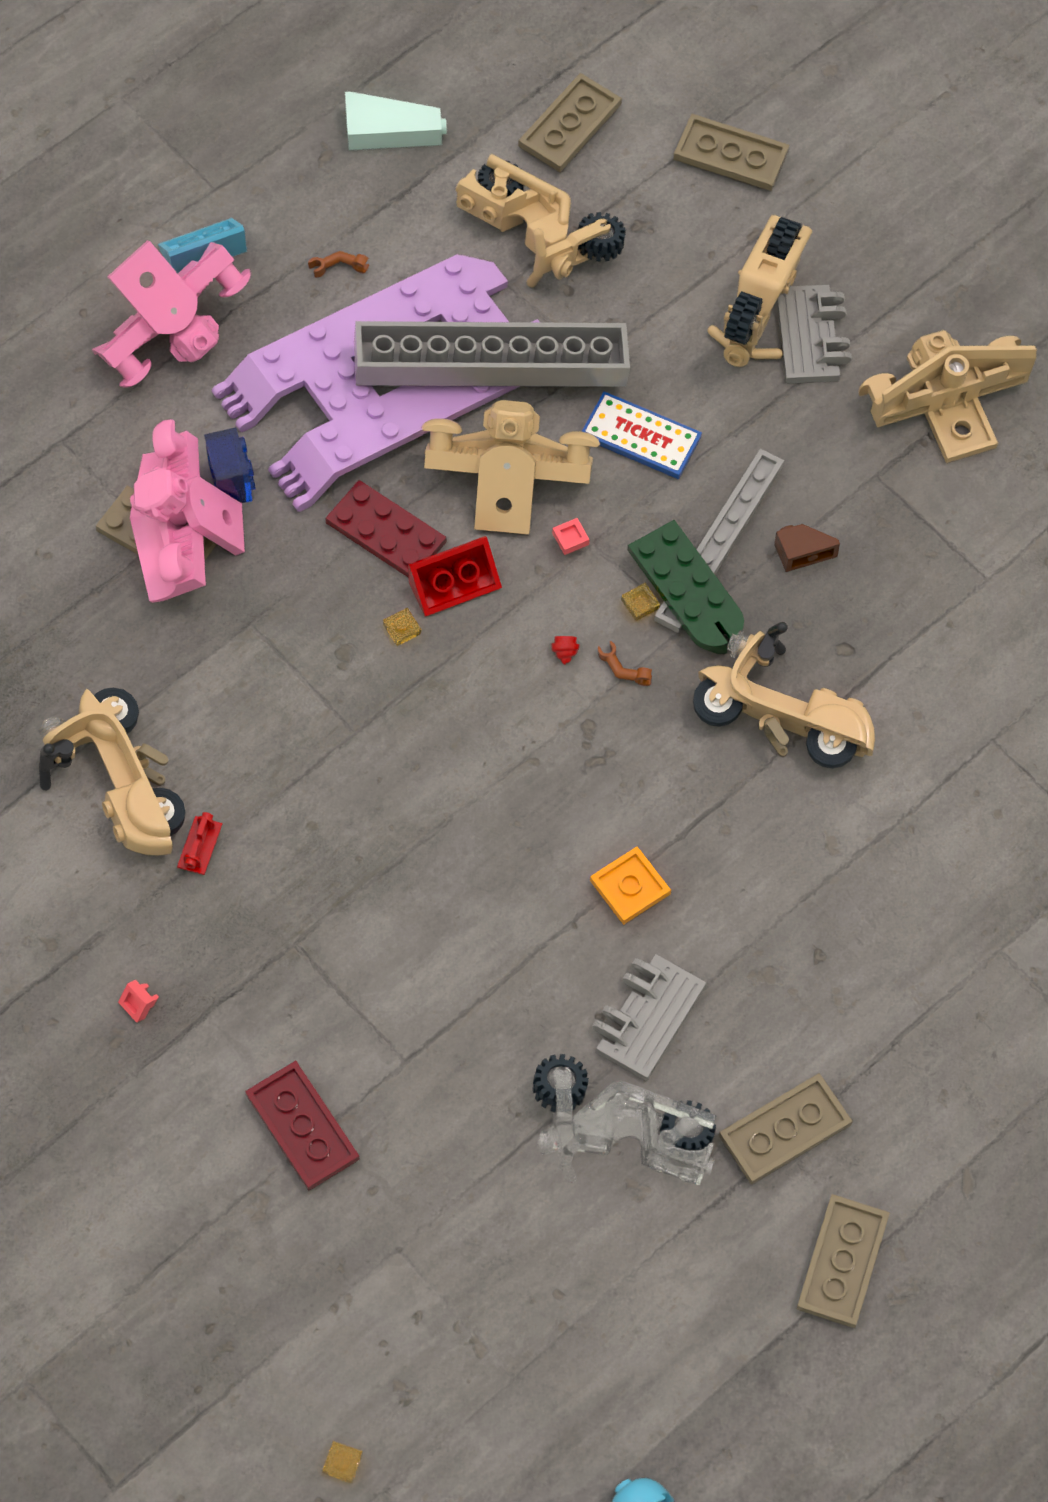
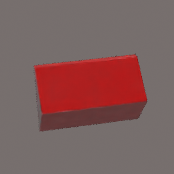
[408,536,502,617]

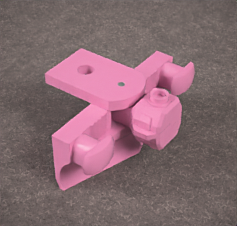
[92,240,251,388]
[130,419,245,603]

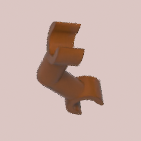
[308,251,370,278]
[598,641,652,686]

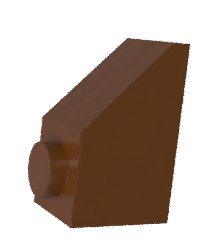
[774,524,840,572]

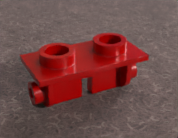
[177,812,223,875]

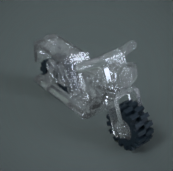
[532,1054,717,1185]

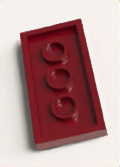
[325,480,447,578]
[245,1060,360,1191]

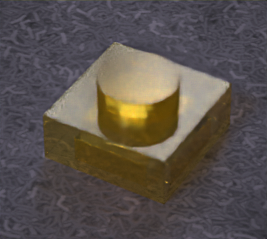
[621,583,660,621]
[383,607,421,646]
[322,1441,363,1483]

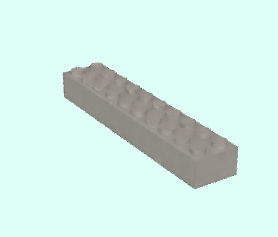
[354,321,630,387]

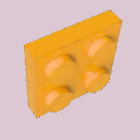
[590,846,671,925]

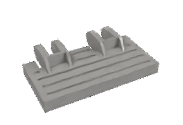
[777,285,852,384]
[592,954,706,1082]

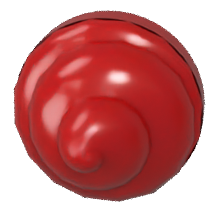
[551,636,580,665]

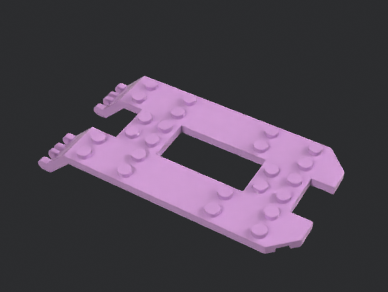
[212,254,540,512]

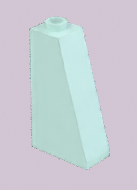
[345,92,447,150]

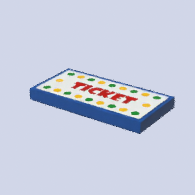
[581,391,702,479]

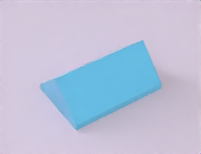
[158,218,247,273]

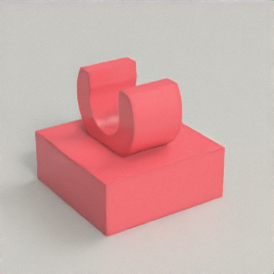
[552,518,590,555]
[118,980,159,1023]

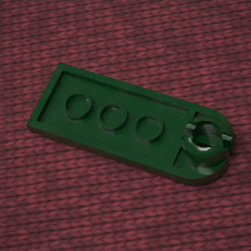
[627,520,744,655]

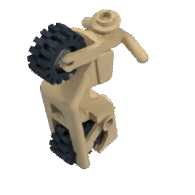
[456,154,626,287]
[707,215,812,367]

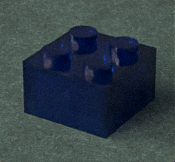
[204,427,256,503]

